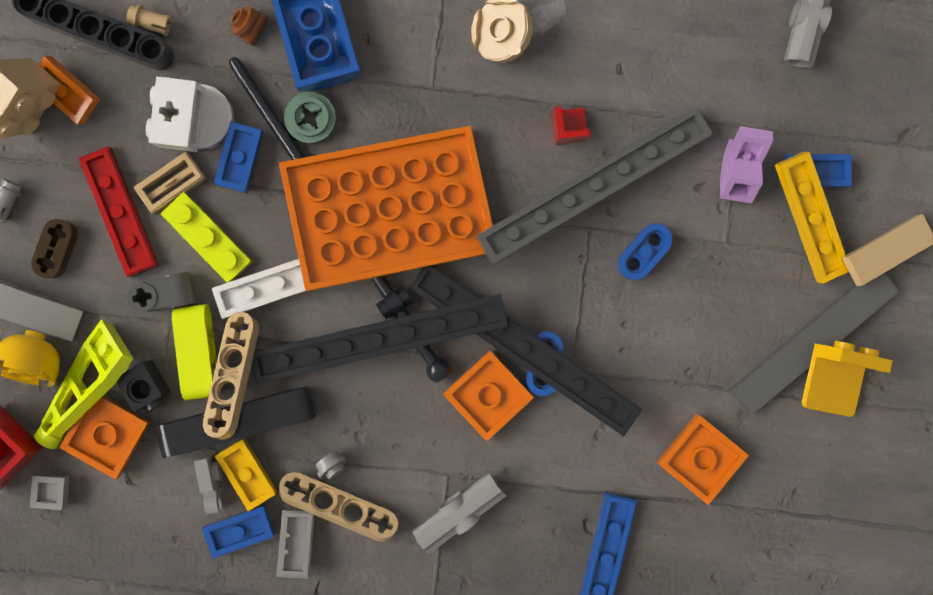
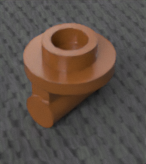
[230,6,268,46]

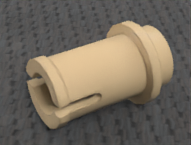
[126,4,172,36]

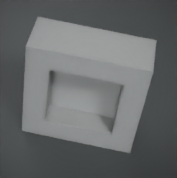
[30,473,70,510]

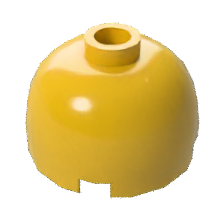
[0,330,61,387]

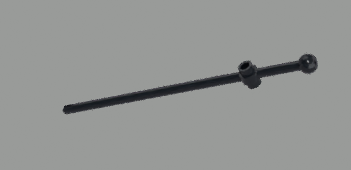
[229,57,451,383]

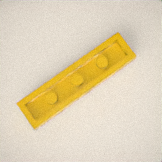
[775,151,849,284]

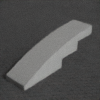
[0,280,83,342]

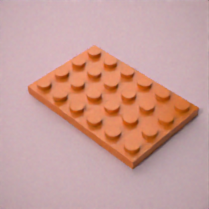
[279,125,493,292]

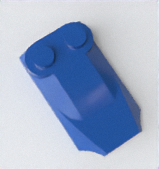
[272,0,361,92]

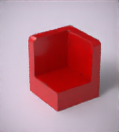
[551,106,591,145]

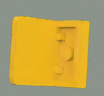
[802,341,893,417]

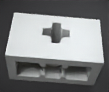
[146,76,205,152]

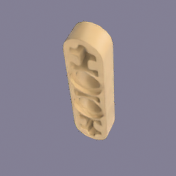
[203,312,259,440]
[279,472,398,542]

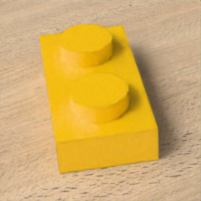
[215,438,278,511]

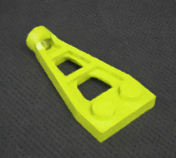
[34,319,134,449]

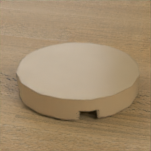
[471,0,533,63]

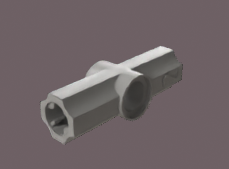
[784,0,832,68]
[412,472,506,554]

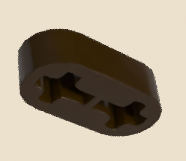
[31,219,78,278]

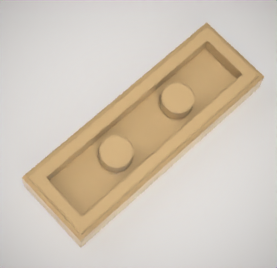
[842,214,933,286]

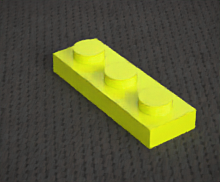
[161,192,253,283]

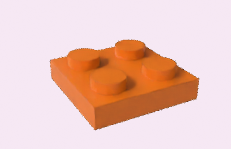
[443,350,534,442]
[59,395,152,480]
[656,413,749,505]

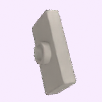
[276,510,315,579]

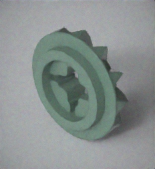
[284,92,337,144]

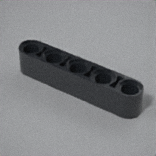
[12,0,174,71]
[154,386,316,458]

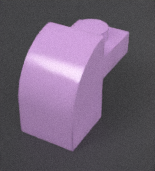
[720,126,773,204]

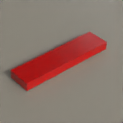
[78,146,160,277]

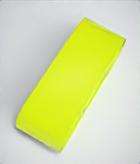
[172,304,217,401]

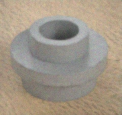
[316,451,347,480]

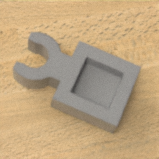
[194,454,224,515]

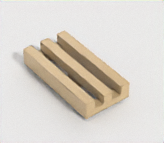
[133,151,207,215]

